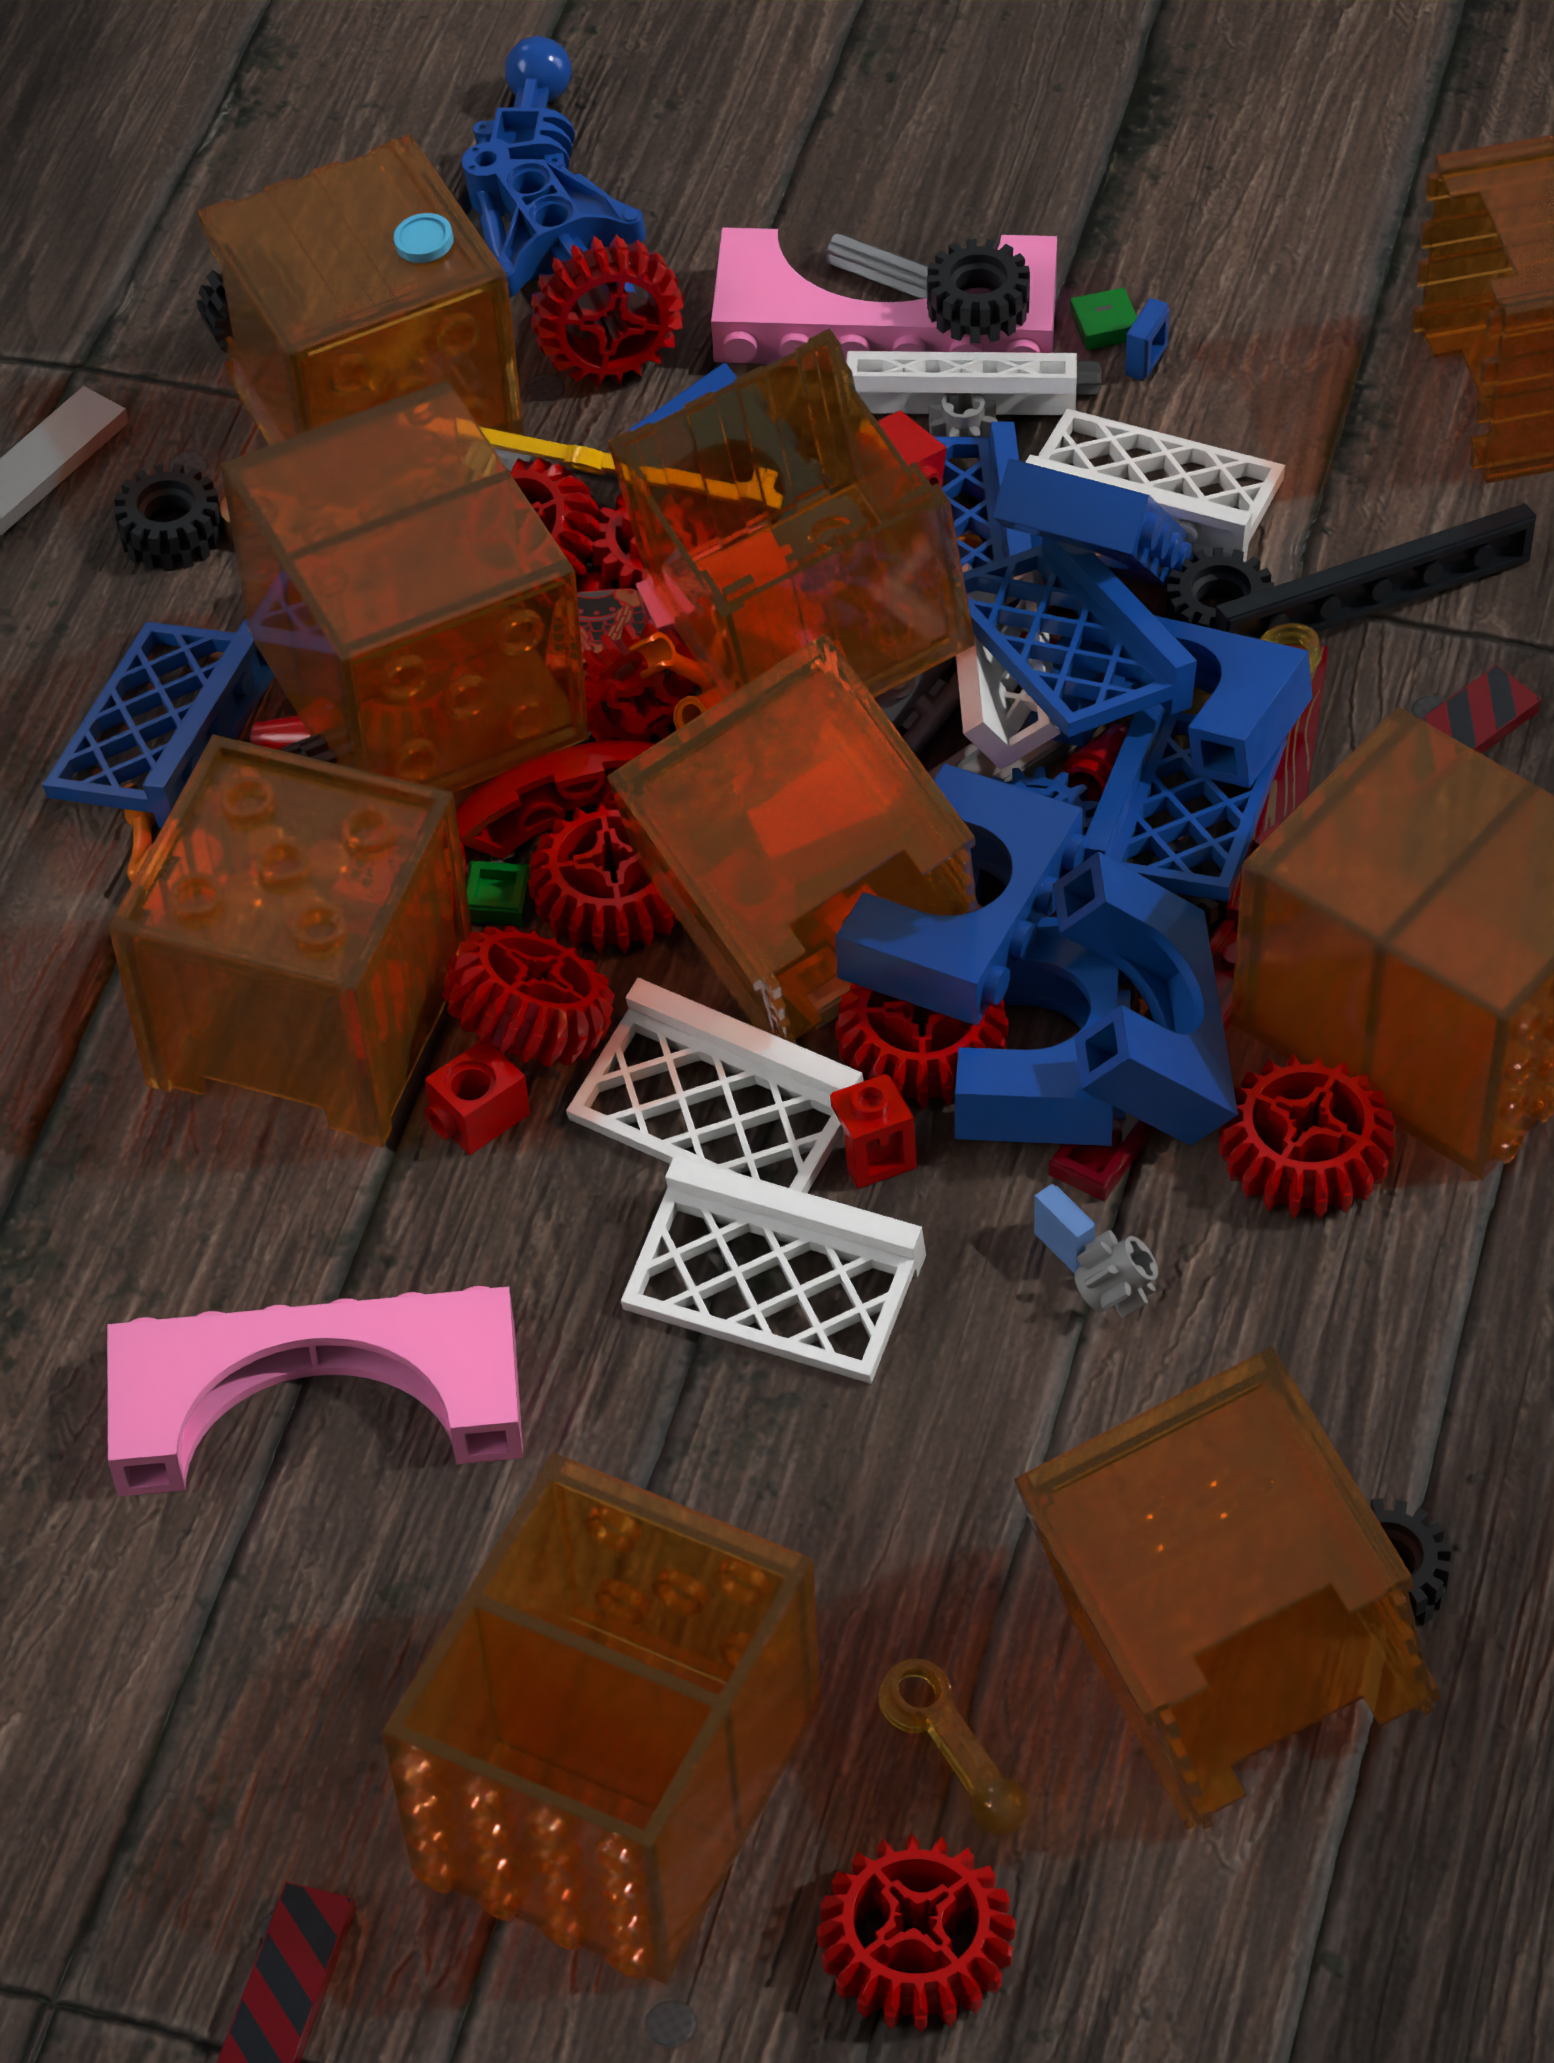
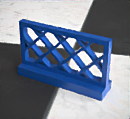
[878,422,1032,608]
[938,537,1197,738]
[42,619,281,829]
[1084,704,1287,902]

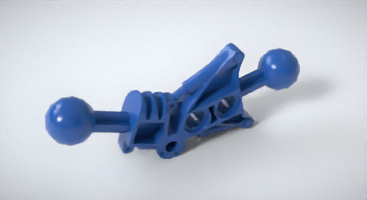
[461,35,646,298]

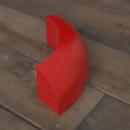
[452,740,709,859]

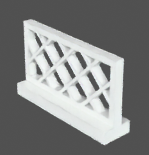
[1026,409,1285,562]
[566,978,864,1193]
[621,1155,926,1384]

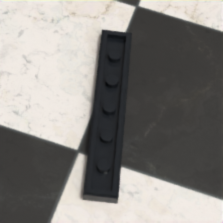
[1214,503,1536,644]

